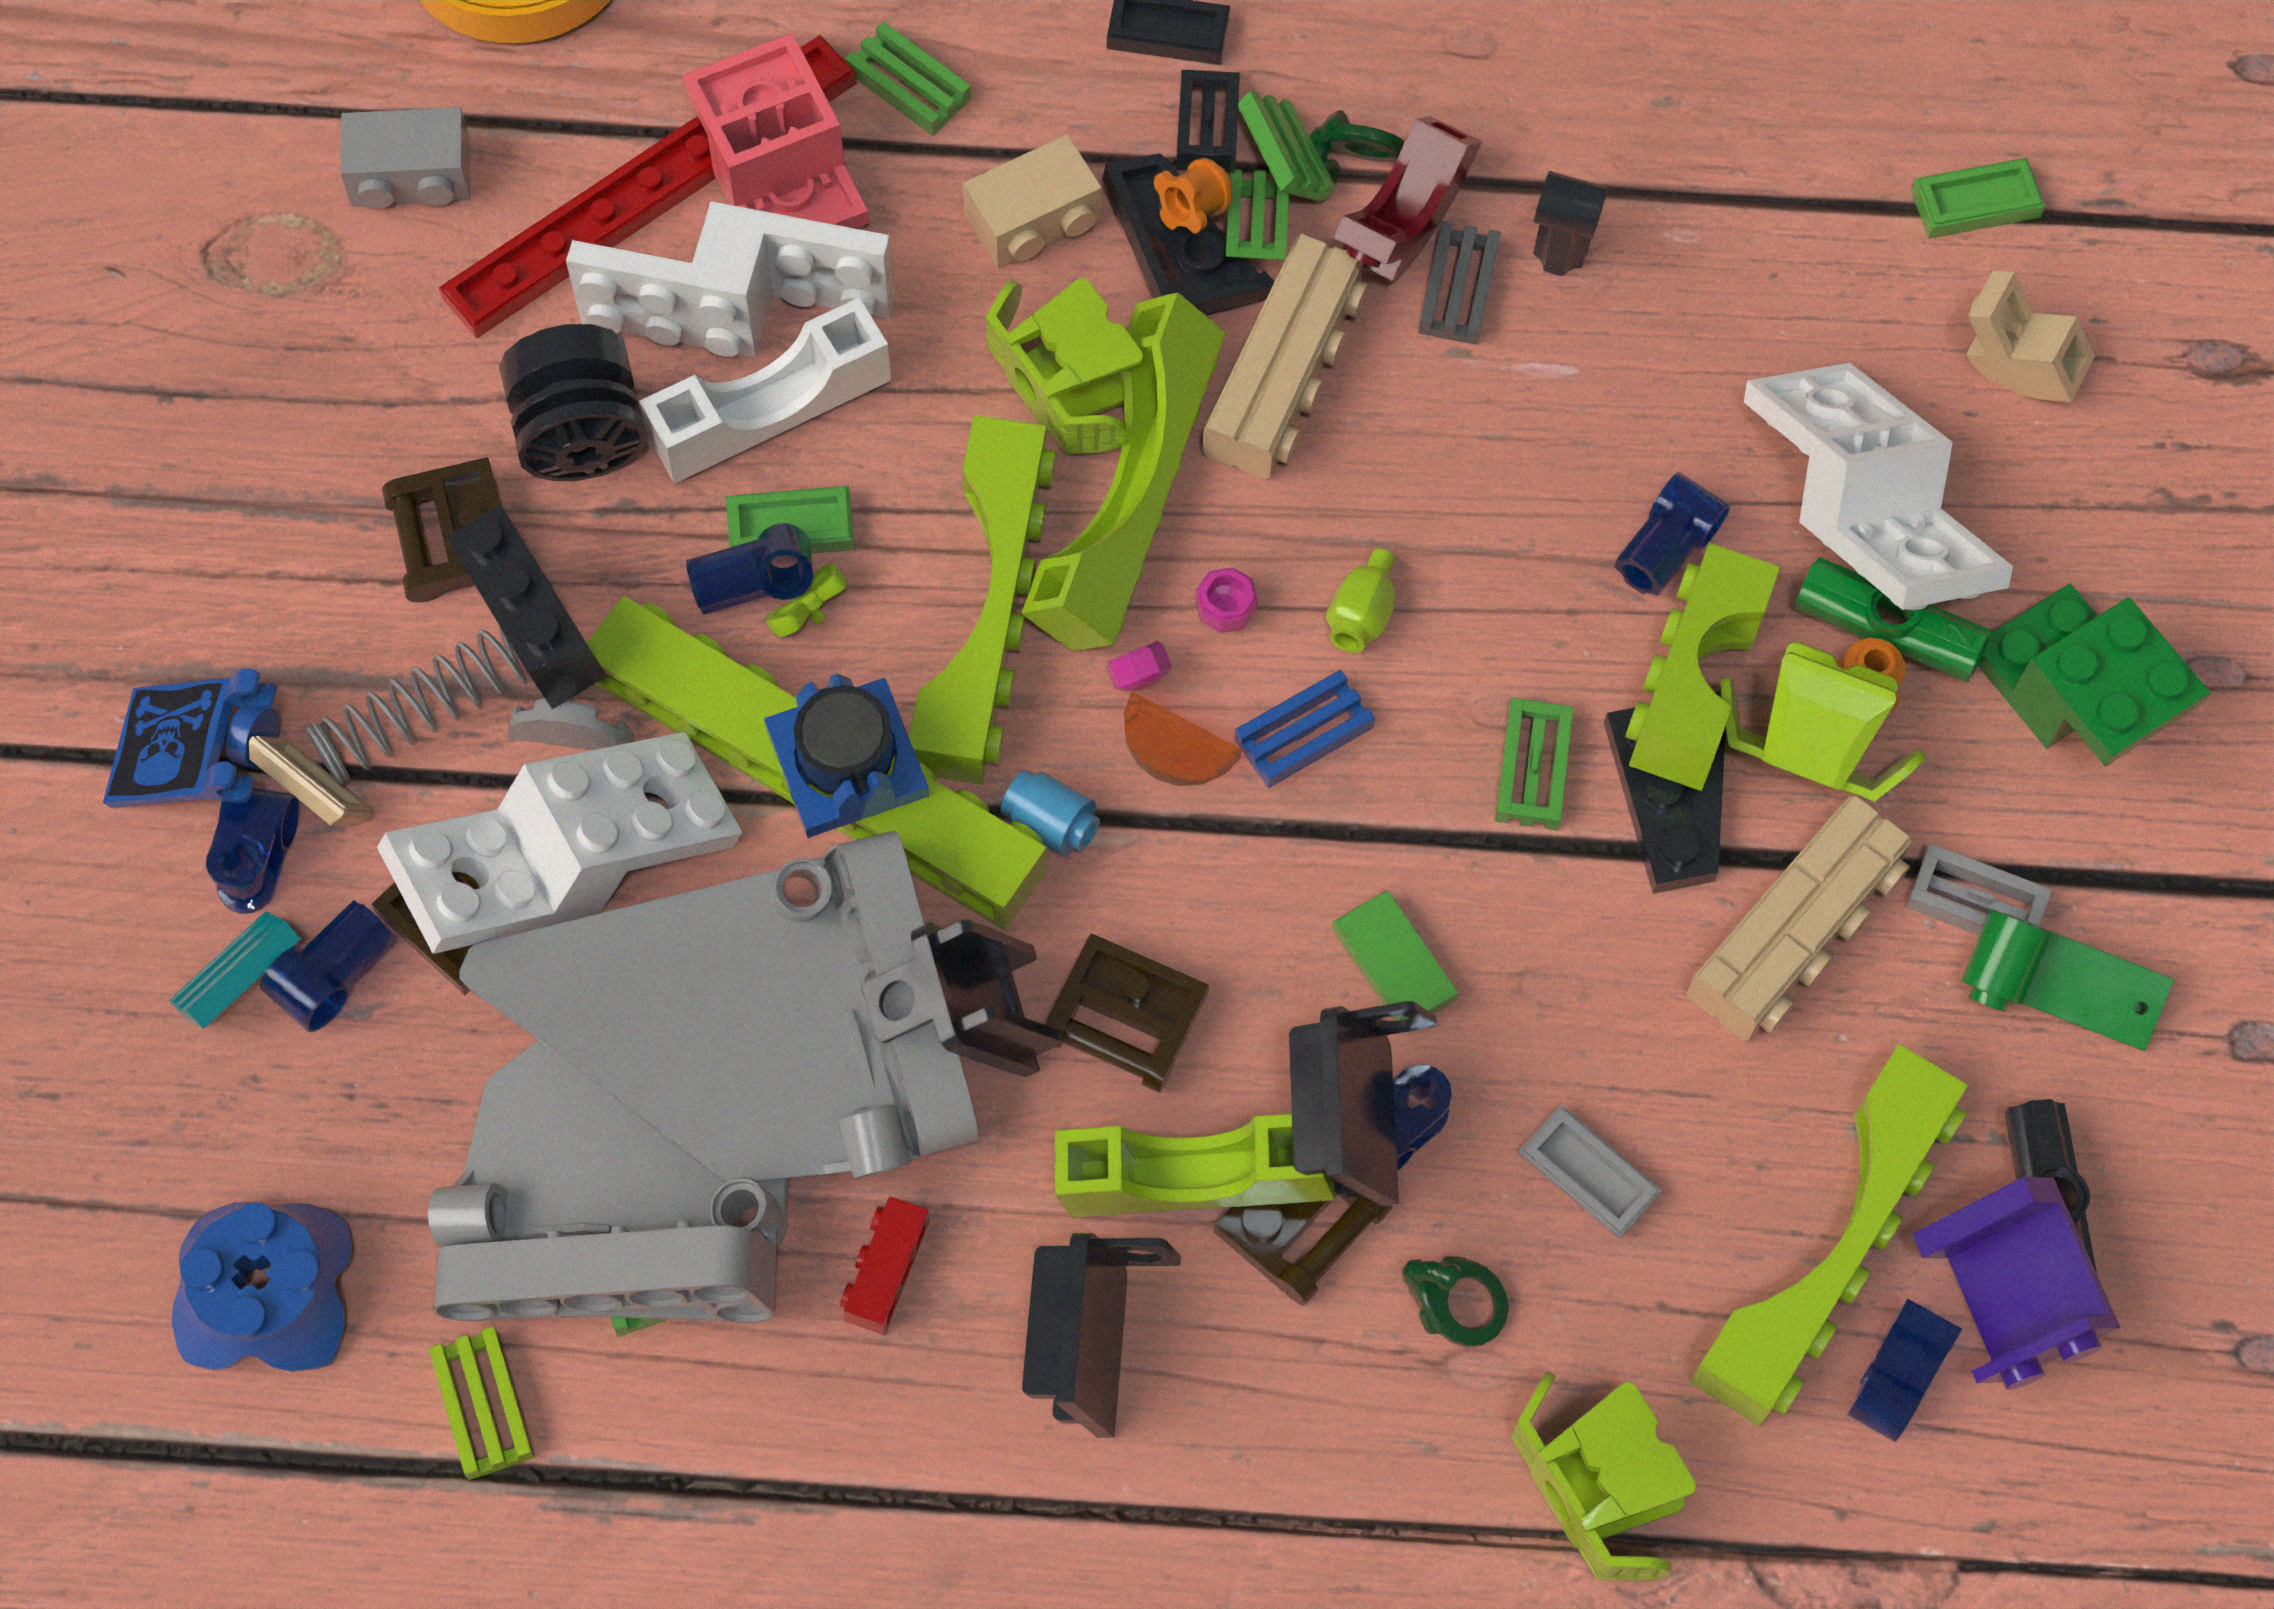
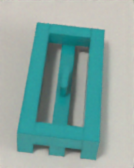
[168,911,301,1029]

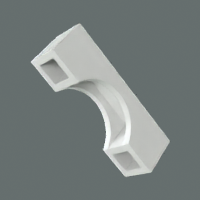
[639,297,891,484]

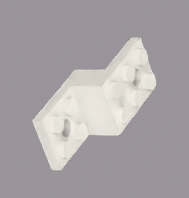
[566,201,895,358]
[1744,363,2013,610]
[377,732,743,954]

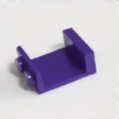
[1912,1177,2121,1390]

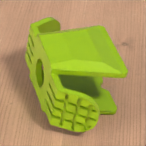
[985,278,1143,454]
[1721,641,1926,802]
[1511,1371,1696,1581]

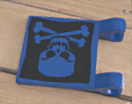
[103,668,278,808]

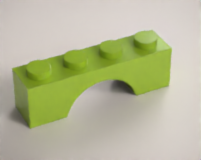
[1625,543,1780,791]
[1055,1114,1335,1218]

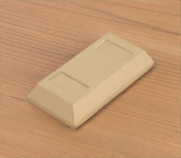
[249,736,375,827]

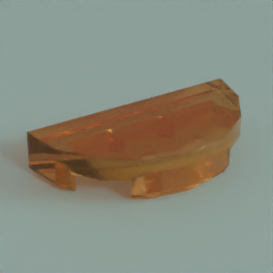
[1124,691,1241,786]

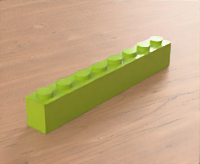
[587,595,1047,931]

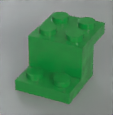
[1978,583,2211,767]

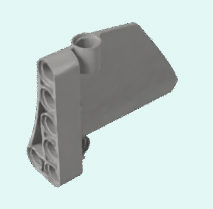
[460,831,978,1182]
[428,1040,789,1323]

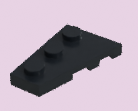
[1102,153,1275,314]
[1604,691,1726,894]

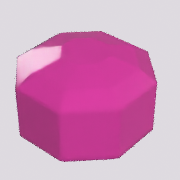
[1196,567,1258,633]
[1106,641,1172,691]

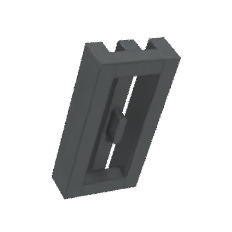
[1418,220,1501,345]

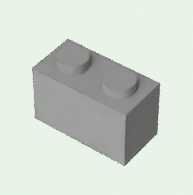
[341,107,470,209]

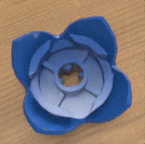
[172,1202,353,1372]

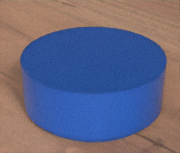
[225,707,280,769]

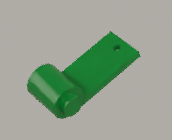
[1961,908,2175,1051]

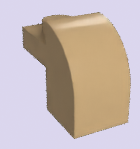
[1966,271,2095,402]

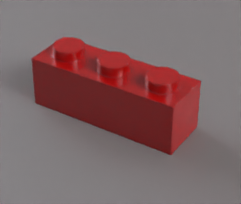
[840,1196,930,1336]

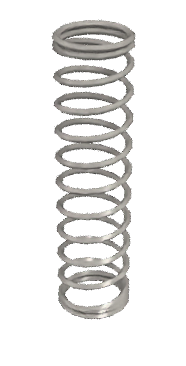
[306,626,526,786]

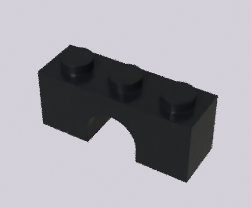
[446,504,607,709]

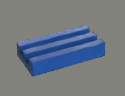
[1234,669,1375,788]

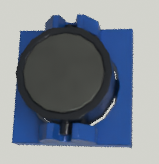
[764,674,929,838]

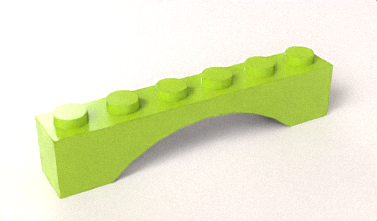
[1021,292,1226,651]
[909,415,1057,785]
[1689,1043,1968,1427]

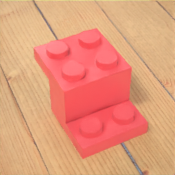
[682,33,870,229]

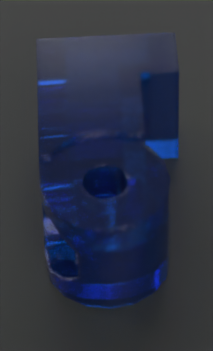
[1846,1298,1962,1442]

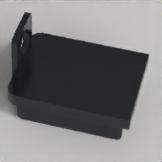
[862,919,1062,1077]
[1289,1001,1437,1206]
[1022,1233,1181,1438]

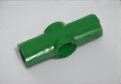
[1795,557,1992,683]

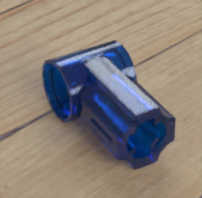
[1615,472,1731,596]
[686,523,813,615]
[260,900,396,1032]

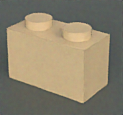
[962,134,1102,268]

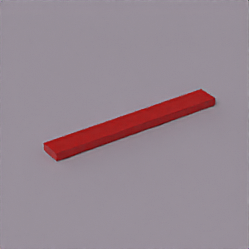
[438,35,857,339]

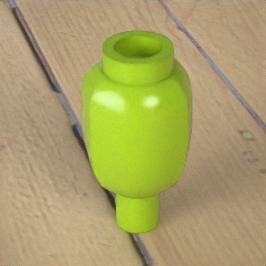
[1326,548,1396,653]

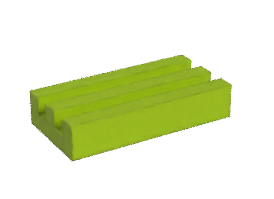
[428,1326,534,1481]

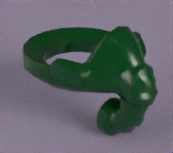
[1310,110,1405,184]
[1402,1256,1509,1347]

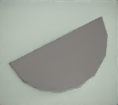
[507,698,635,750]

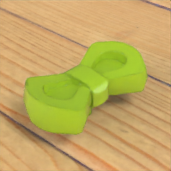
[765,563,848,637]

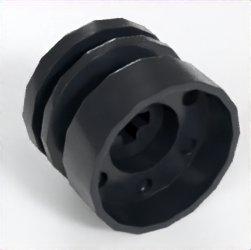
[499,324,647,481]

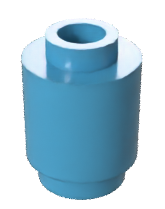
[1000,770,1100,857]

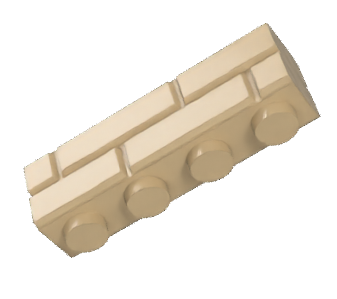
[1202,234,1369,480]
[1686,795,1912,1042]

